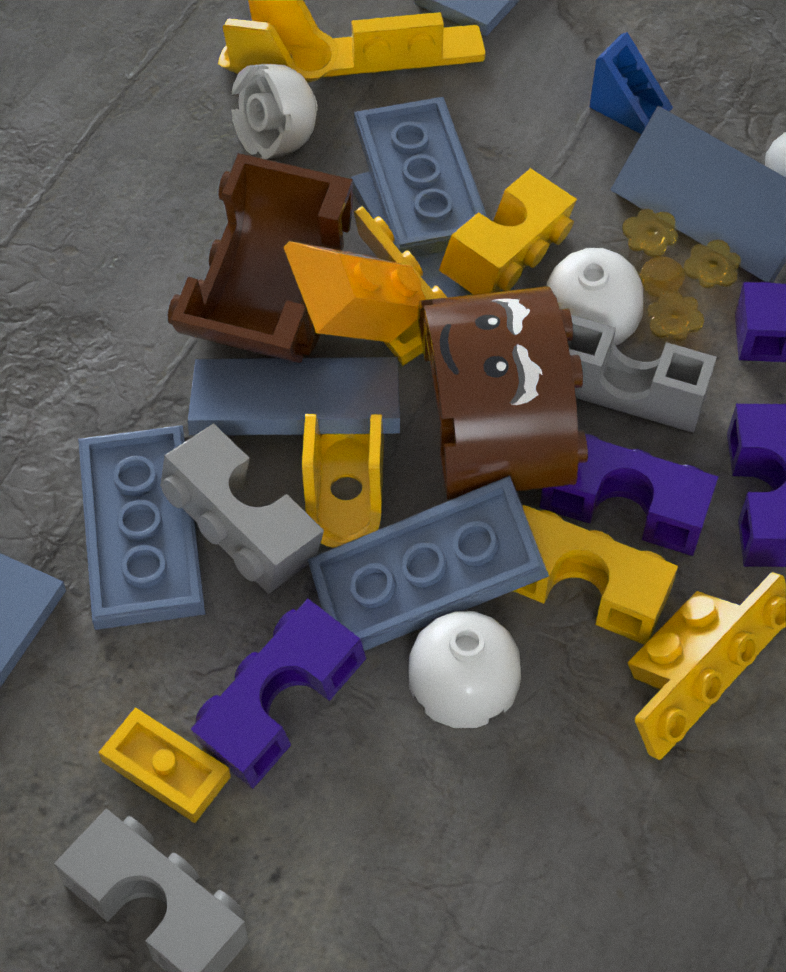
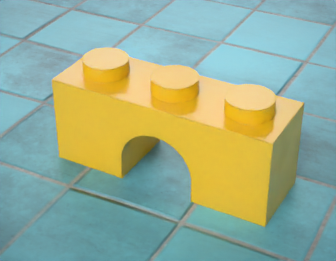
[439,168,577,295]
[514,505,678,645]

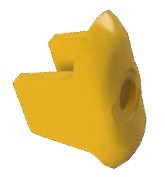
[218,0,338,83]
[302,414,384,548]

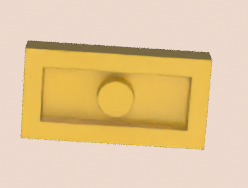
[99,707,231,823]

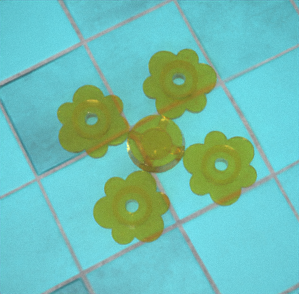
[622,209,741,341]

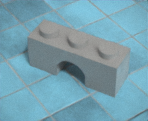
[568,315,717,433]
[160,423,324,594]
[54,808,249,972]

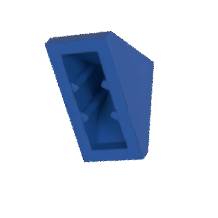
[589,32,673,135]

